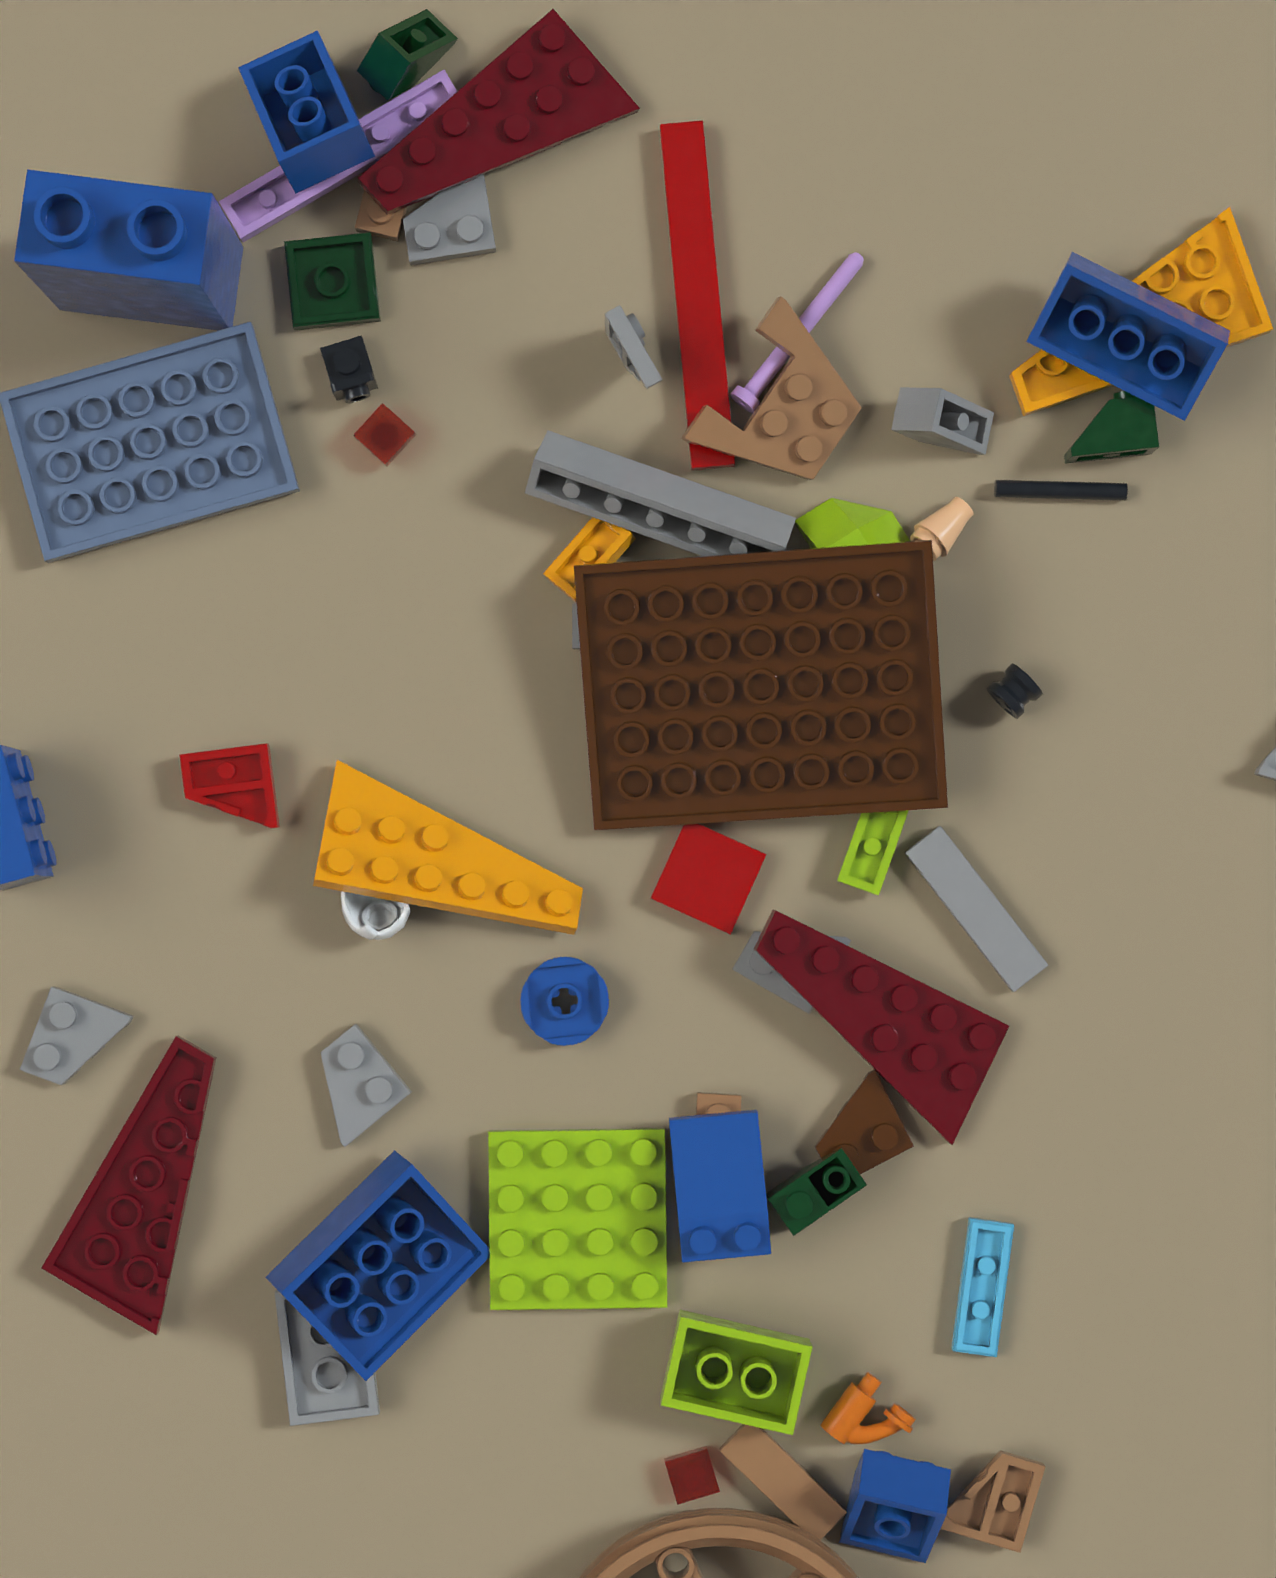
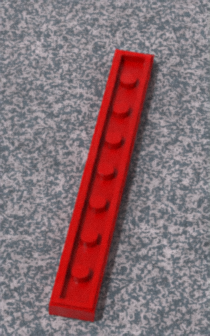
[660,120,735,471]

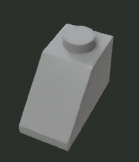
[891,387,994,455]

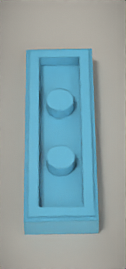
[951,1217,1014,1357]

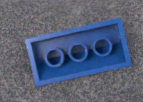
[1026,252,1230,421]

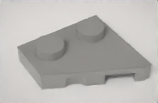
[20,986,133,1085]
[321,1024,412,1147]

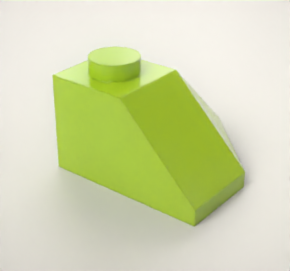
[795,498,910,548]

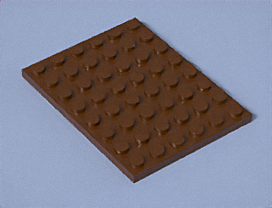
[574,540,948,830]

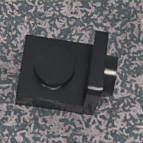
[320,335,378,403]

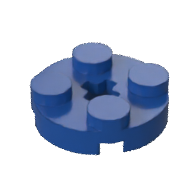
[520,957,609,1046]

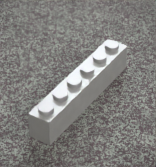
[525,430,796,556]

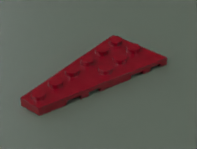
[358,9,640,215]
[754,909,1009,1145]
[41,1035,217,1335]

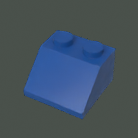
[839,1449,951,1563]

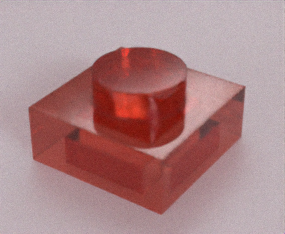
[353,403,416,467]
[664,1446,720,1505]

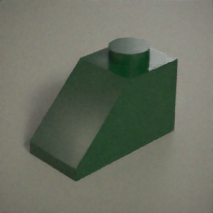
[357,9,458,101]
[1064,391,1159,464]

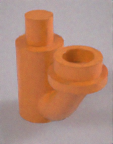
[820,1372,916,1444]

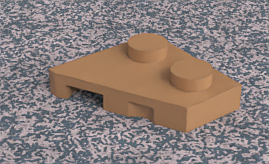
[941,1450,1046,1553]

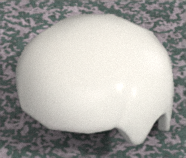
[341,891,411,940]

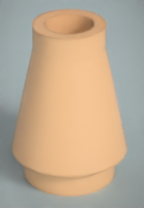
[910,497,974,561]

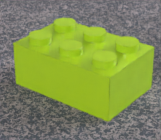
[660,1309,813,1435]

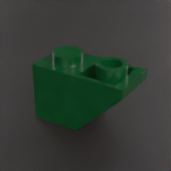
[766,1148,867,1236]

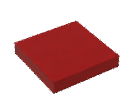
[650,824,767,935]

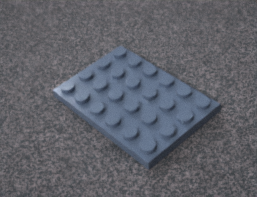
[0,322,300,563]

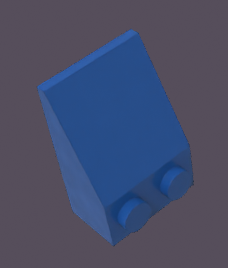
[669,1110,771,1263]

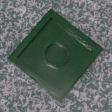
[284,232,381,330]

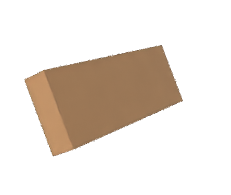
[719,1424,847,1540]

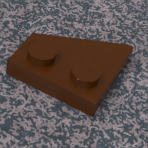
[814,1069,914,1174]

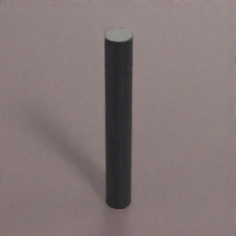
[994,480,1128,501]

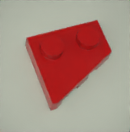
[179,743,280,828]

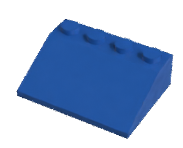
[265,1150,489,1381]

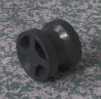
[986,663,1043,719]

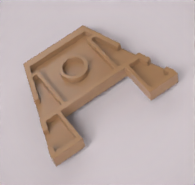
[682,296,862,480]

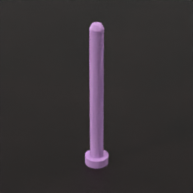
[730,252,864,414]

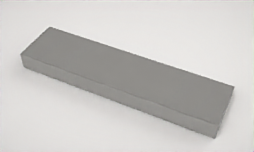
[905,826,1048,992]

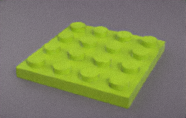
[488,1128,667,1310]

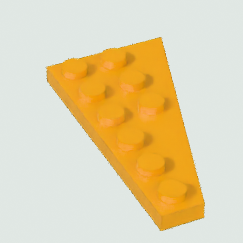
[1009,207,1273,416]
[313,760,583,935]

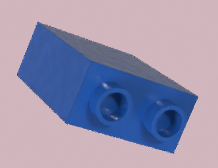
[14,169,244,331]

